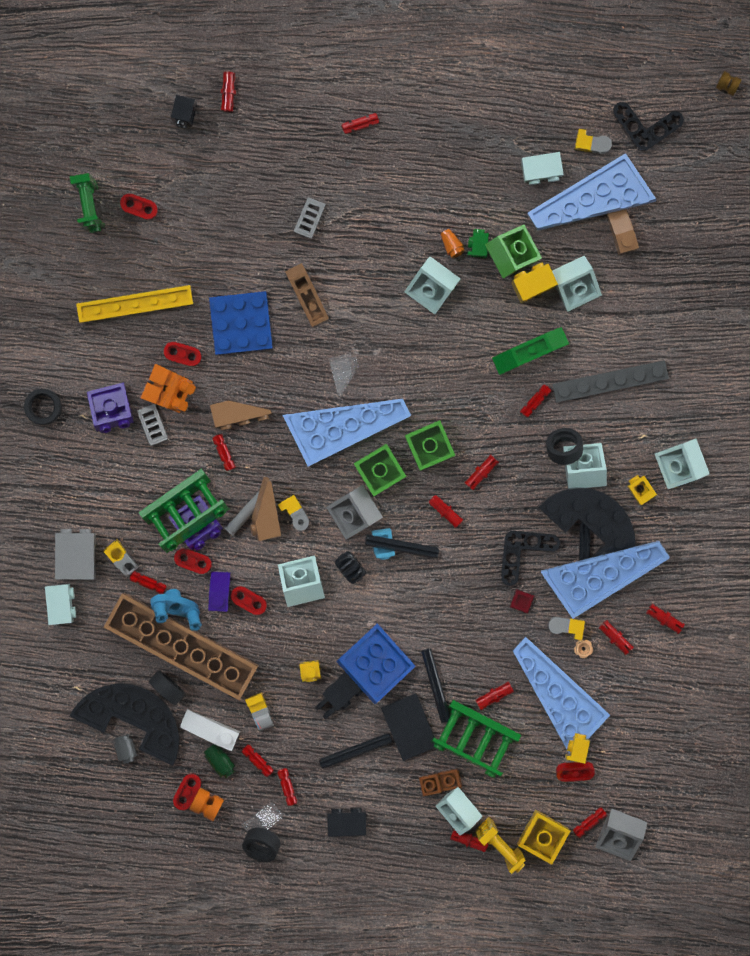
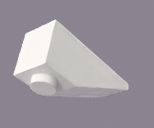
[180,709,240,751]

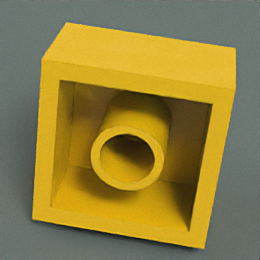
[511,262,558,303]
[517,809,571,865]

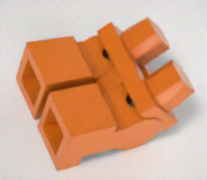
[141,364,196,413]

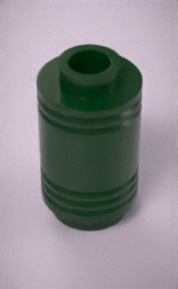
[203,744,235,778]

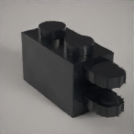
[314,672,363,720]

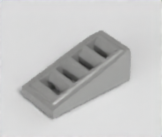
[294,197,326,240]
[137,404,169,446]

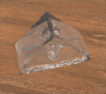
[241,801,283,832]

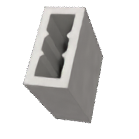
[55,529,96,580]

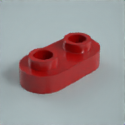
[120,193,158,220]
[164,342,202,366]
[174,548,212,574]
[231,586,267,615]
[556,762,595,782]
[173,773,202,810]

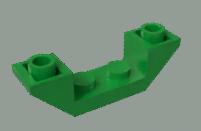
[492,327,569,375]

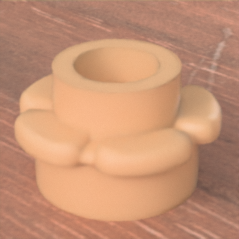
[574,640,593,658]

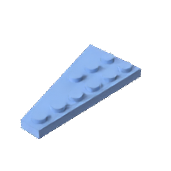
[527,153,656,230]
[283,399,411,467]
[541,541,670,619]
[512,637,610,754]

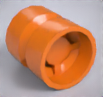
[189,787,224,822]

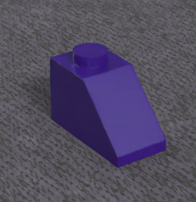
[208,571,231,612]

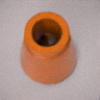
[440,229,465,259]

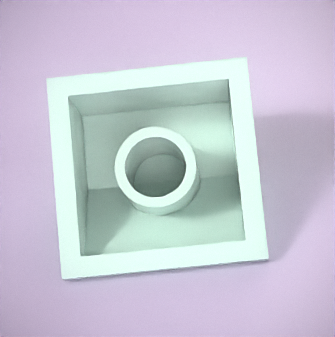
[552,256,602,312]
[404,257,460,314]
[655,438,710,489]
[563,443,607,488]
[278,556,325,607]

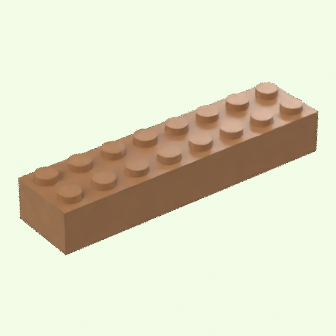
[104,593,259,701]

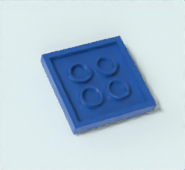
[209,291,273,355]
[336,623,416,704]

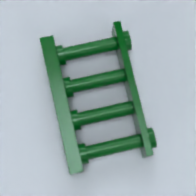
[69,173,105,233]
[138,468,229,553]
[431,700,521,779]

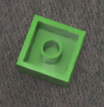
[485,225,542,278]
[405,420,455,471]
[354,444,407,497]

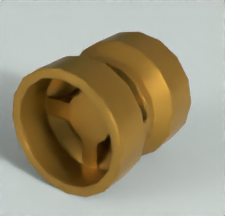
[716,71,742,96]

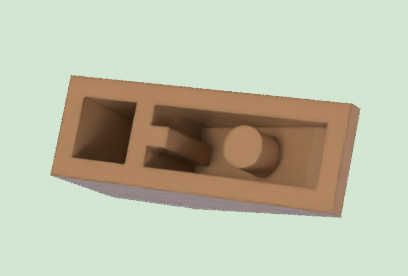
[606,209,639,255]
[285,263,329,327]
[250,477,281,541]

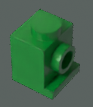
[467,229,489,258]

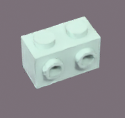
[521,152,564,185]
[45,584,76,625]
[436,787,482,835]

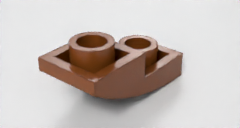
[419,768,463,796]

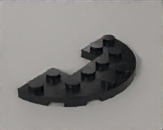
[537,488,636,557]
[69,683,179,766]

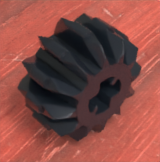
[335,551,366,584]

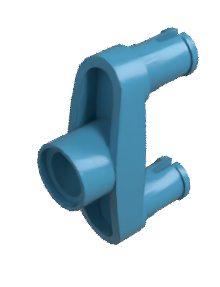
[150,589,202,631]

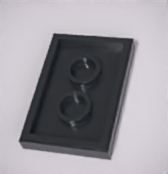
[381,693,435,761]

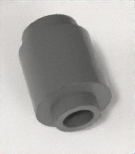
[114,734,137,764]

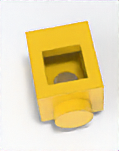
[627,475,657,505]
[299,660,321,682]
[565,733,590,764]

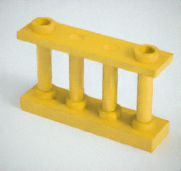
[475,817,526,874]

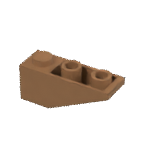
[210,401,272,430]

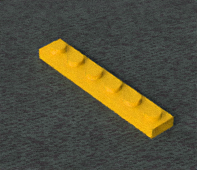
[76,285,194,323]

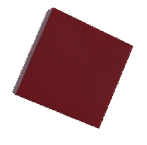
[510,589,534,614]

